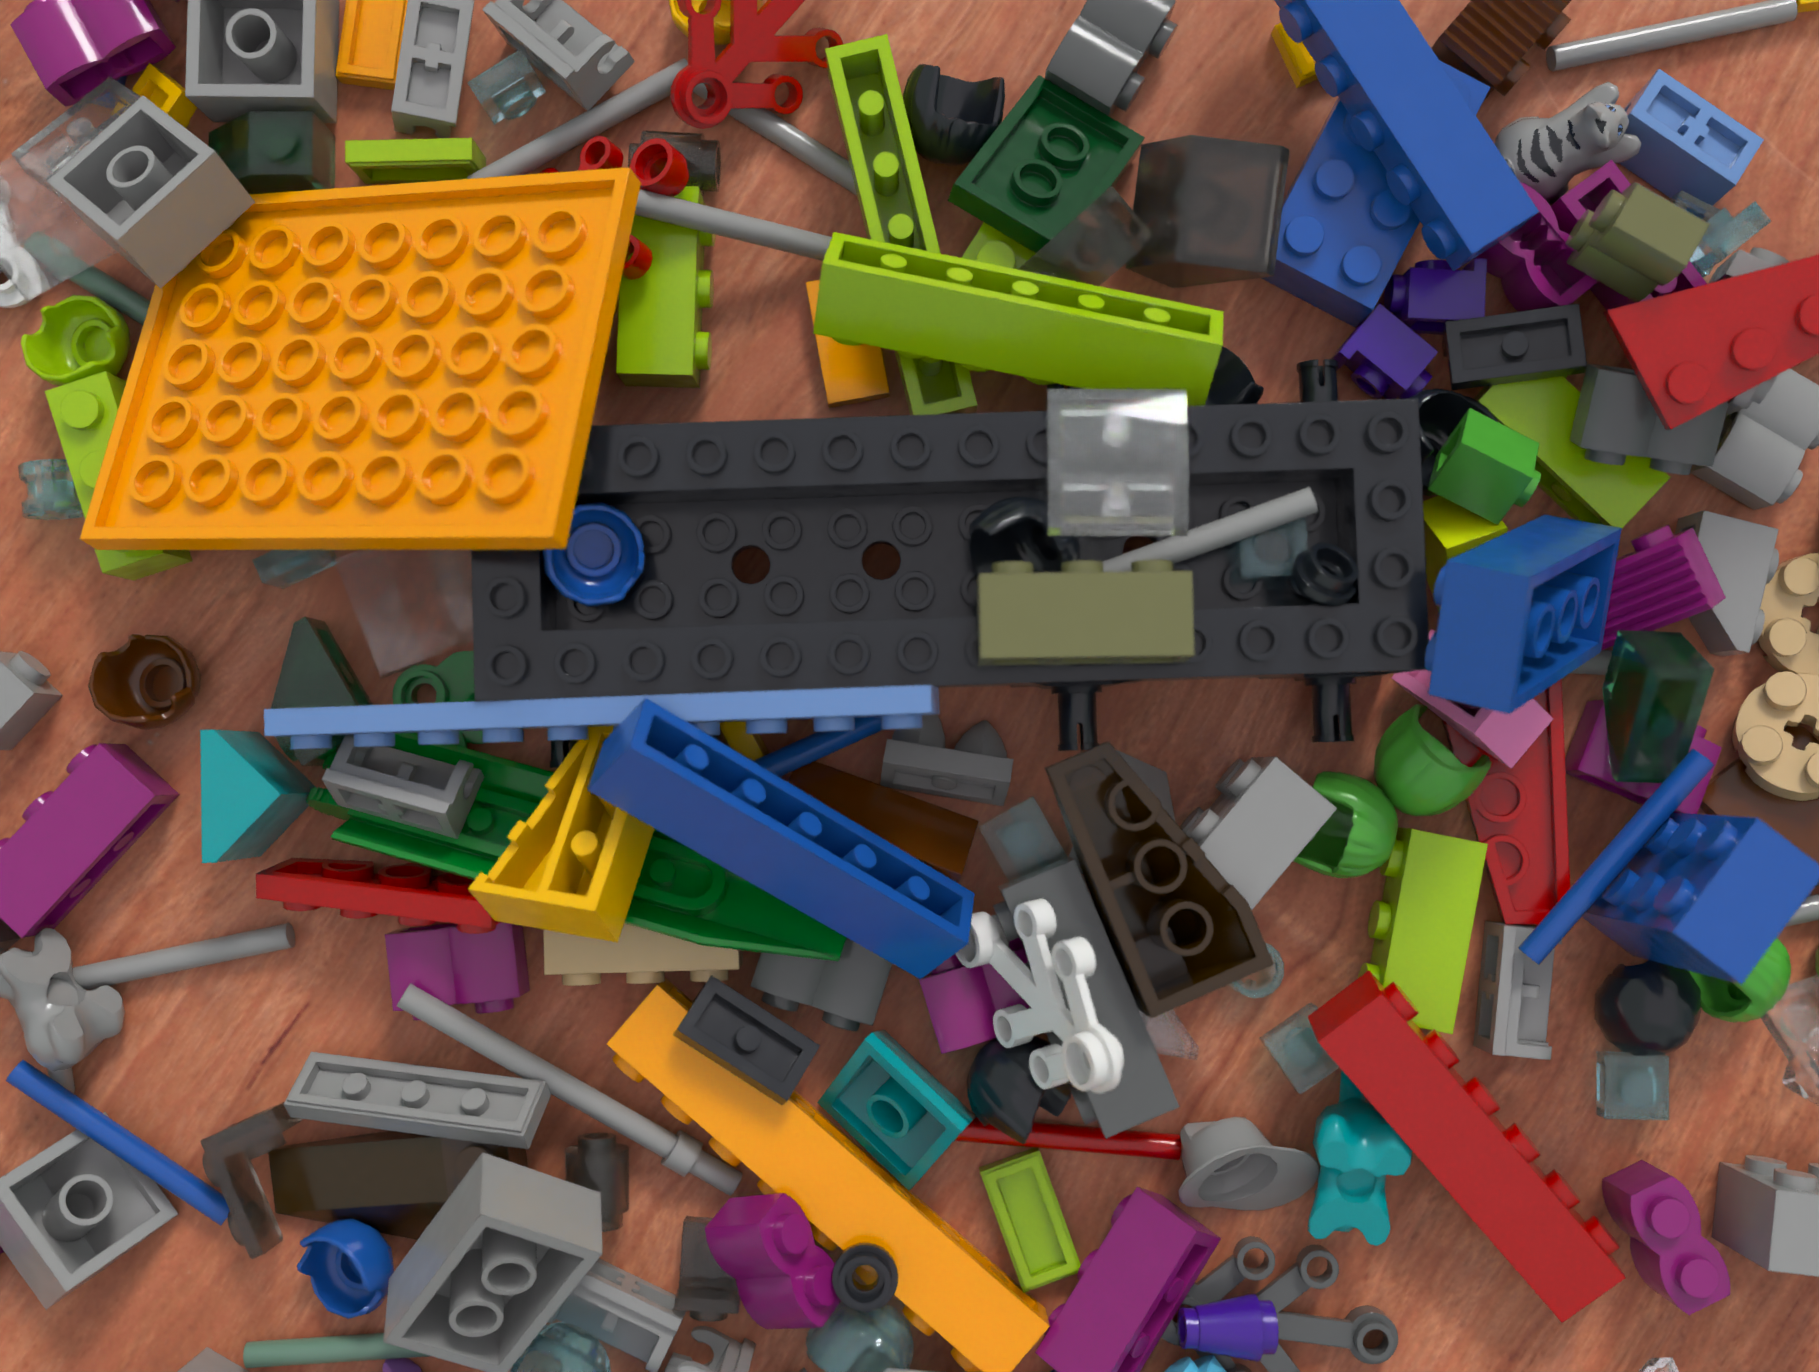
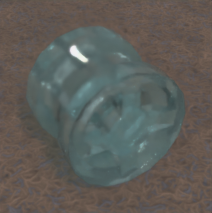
[18,459,84,520]

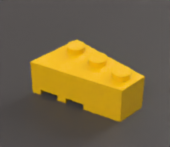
[468,726,655,943]

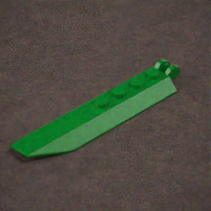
[306,733,847,962]

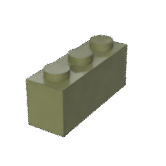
[977,559,1195,666]

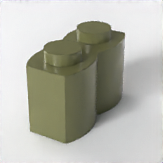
[1566,182,1710,302]

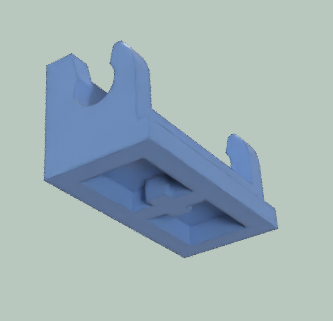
[1619,69,1764,217]

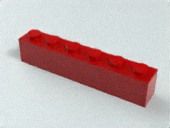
[1308,970,1626,1323]

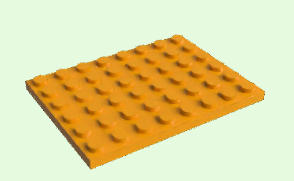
[80,167,641,550]

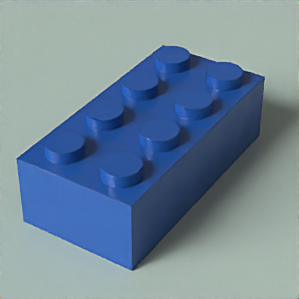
[1246,60,1491,328]
[1425,514,1622,714]
[1582,813,1819,984]

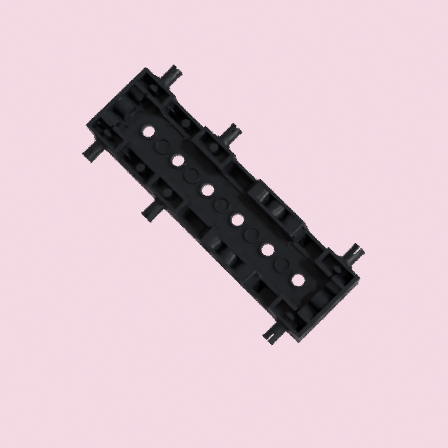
[471,359,1429,768]

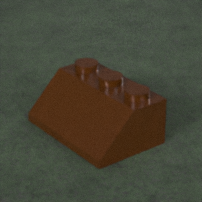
[788,761,979,883]

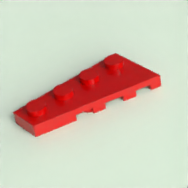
[1603,254,1819,430]
[1441,679,1570,925]
[256,858,501,934]

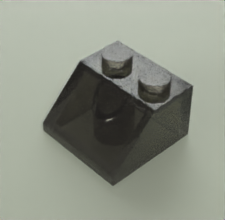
[1126,135,1289,288]

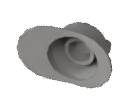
[1178,1117,1319,1210]

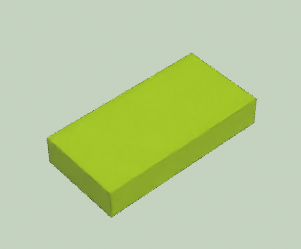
[345,138,486,184]
[979,1148,1081,1293]

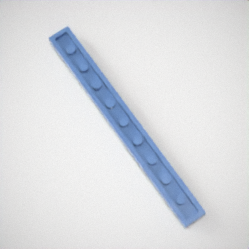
[264,685,940,749]

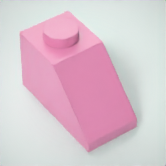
[1391,629,1553,768]

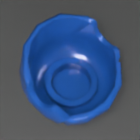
[542,502,645,606]
[297,1219,394,1319]

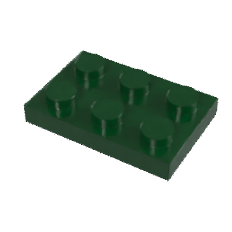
[948,75,1145,266]

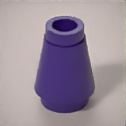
[1177,1294,1279,1362]

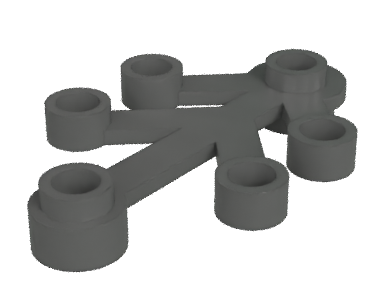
[1161,1236,1398,1372]

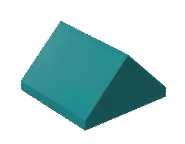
[200,729,317,863]
[817,1029,976,1191]

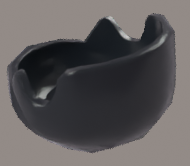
[1594,960,1701,1056]

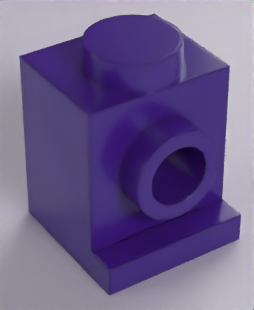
[1384,258,1487,335]
[1331,303,1438,400]

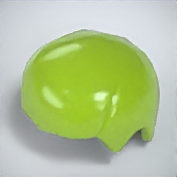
[21,295,131,386]

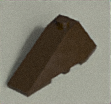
[1045,742,1274,1018]
[268,1131,528,1240]

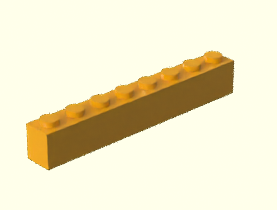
[607,978,1050,1372]

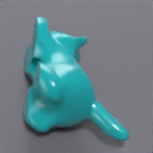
[1307,1070,1412,1246]

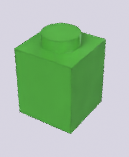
[1428,408,1541,525]

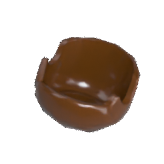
[88,634,201,730]

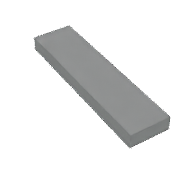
[284,1052,551,1149]

